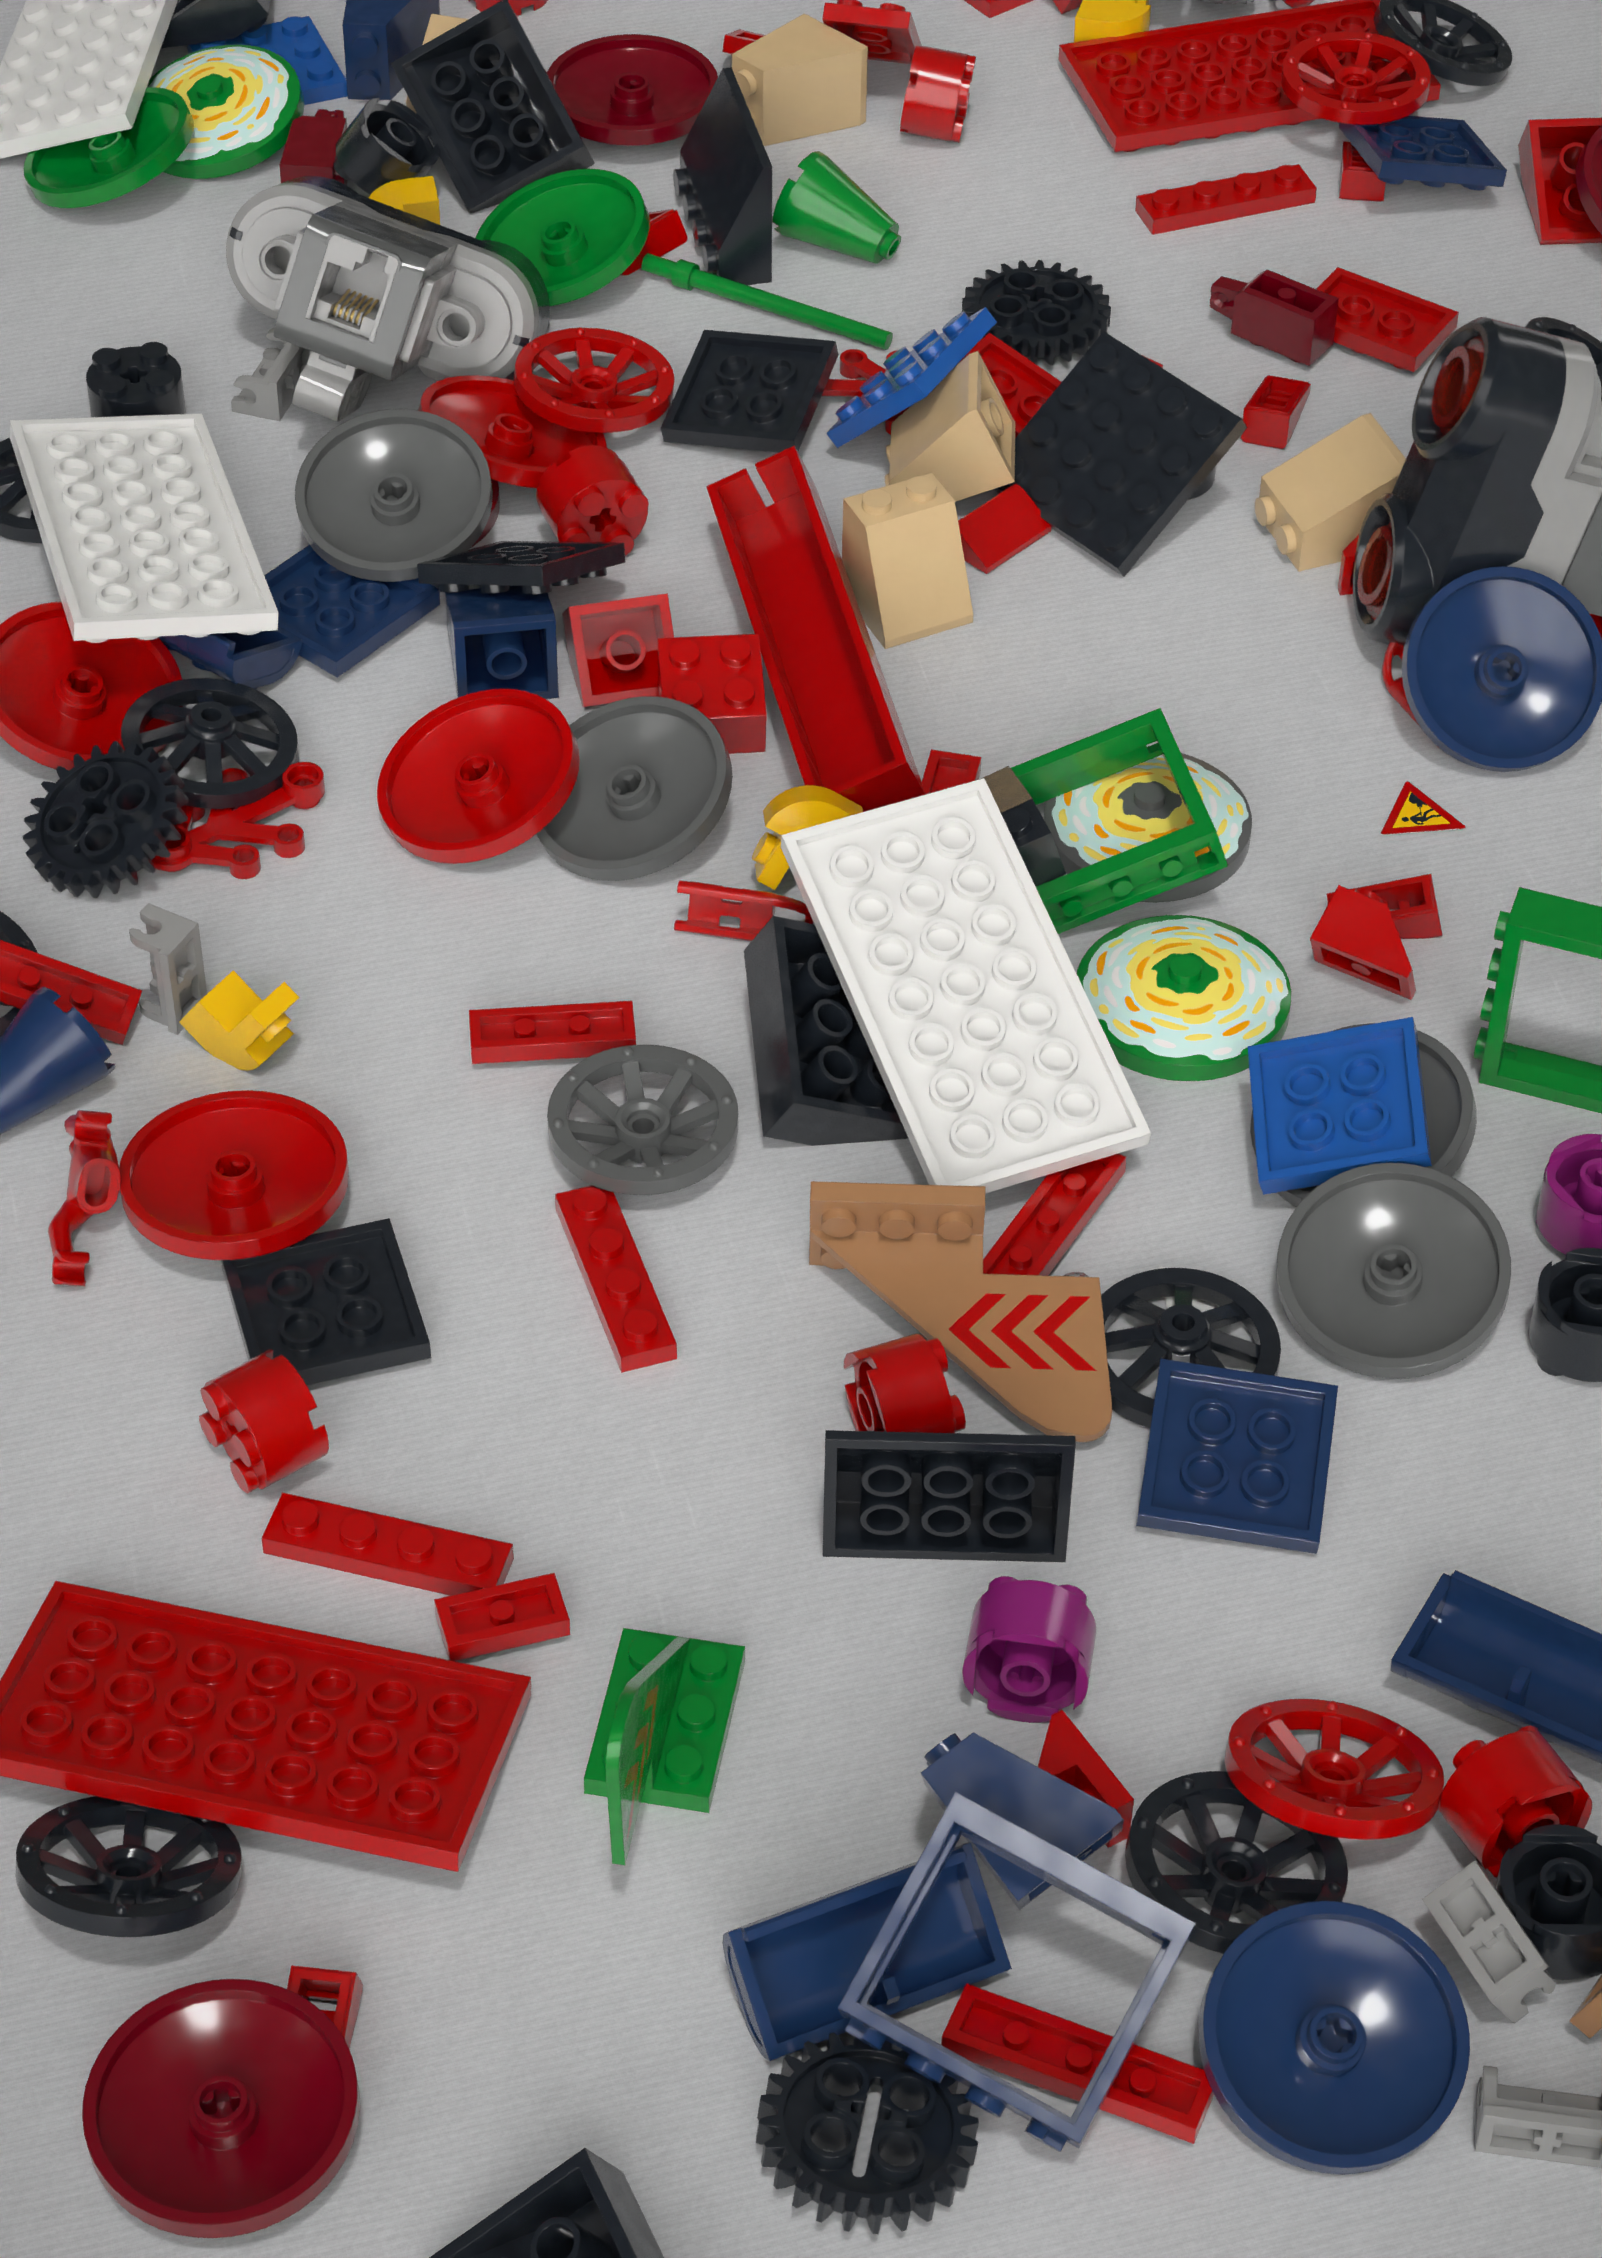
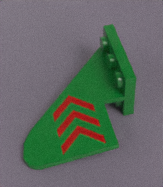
[584,1628,745,1866]

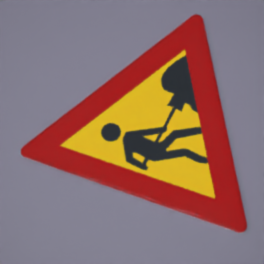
[1381,781,1466,835]

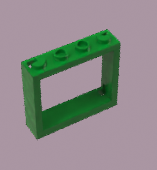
[1011,708,1228,934]
[1473,887,1602,1114]

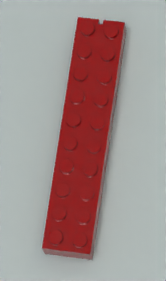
[706,445,926,812]

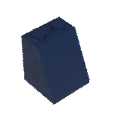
[342,0,440,100]
[445,586,559,699]
[921,1732,1124,1910]

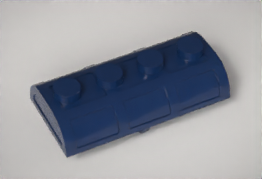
[158,626,303,689]
[1390,1570,1602,1764]
[722,1842,1012,2061]

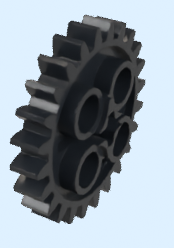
[962,260,1111,365]
[22,741,189,898]
[756,2032,979,2234]

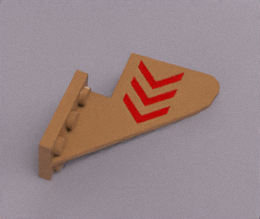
[809,1181,1112,1442]

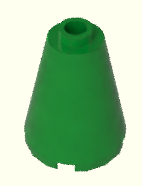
[772,151,901,264]

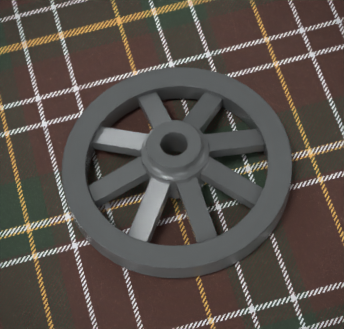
[547,1045,738,1195]

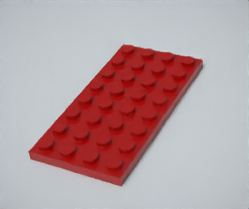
[1058,0,1441,152]
[0,1581,531,1872]

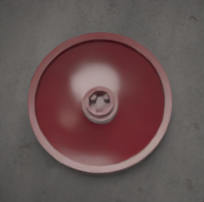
[547,34,718,146]
[82,1979,360,2238]

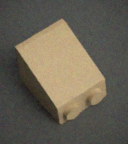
[732,13,868,146]
[885,351,1015,502]
[1255,413,1406,572]
[842,473,973,649]

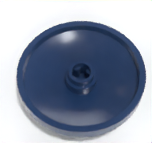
[1402,566,1602,772]
[1198,1901,1470,2175]

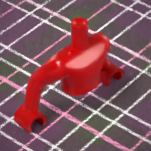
[48,1110,120,1286]

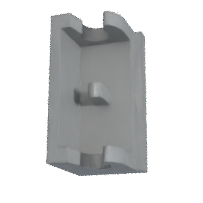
[231,328,311,421]
[129,903,207,1035]
[1422,1861,1556,2023]
[1475,2065,1602,2168]

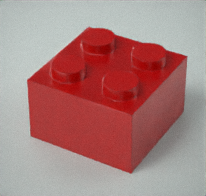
[658,634,767,754]

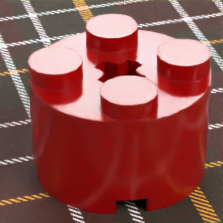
[900,45,976,143]
[536,445,649,556]
[844,1333,966,1433]
[199,1350,329,1493]
[1438,1726,1592,1878]

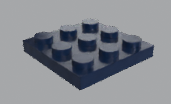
[1339,116,1507,191]
[264,544,440,678]
[1136,1359,1338,1554]

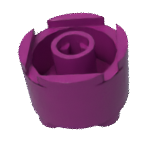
[1536,1134,1602,1255]
[962,1576,1096,1723]

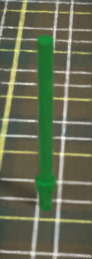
[642,253,893,350]

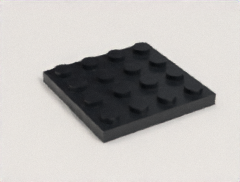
[993,332,1247,577]

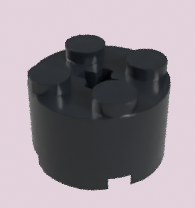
[333,98,440,195]
[86,342,186,417]
[1529,1248,1602,1382]
[1495,1824,1602,1980]

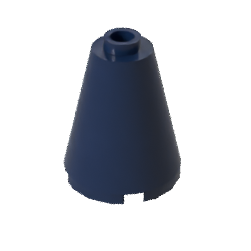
[0,986,115,1135]

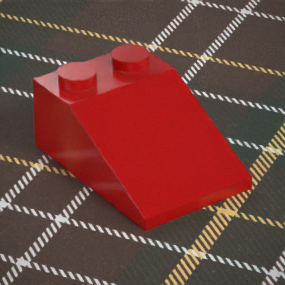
[1518,118,1602,245]

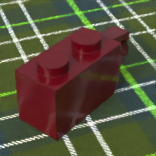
[279,109,348,185]
[1210,269,1339,366]

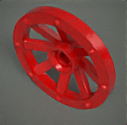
[1281,31,1431,125]
[514,328,675,433]
[1224,1699,1444,1840]

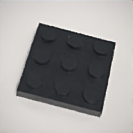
[660,330,839,453]
[417,541,626,594]
[221,1218,431,1385]

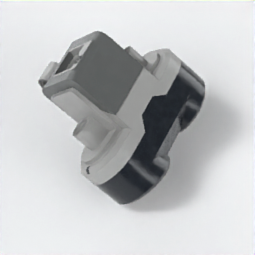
[226,176,550,422]
[1353,317,1602,646]

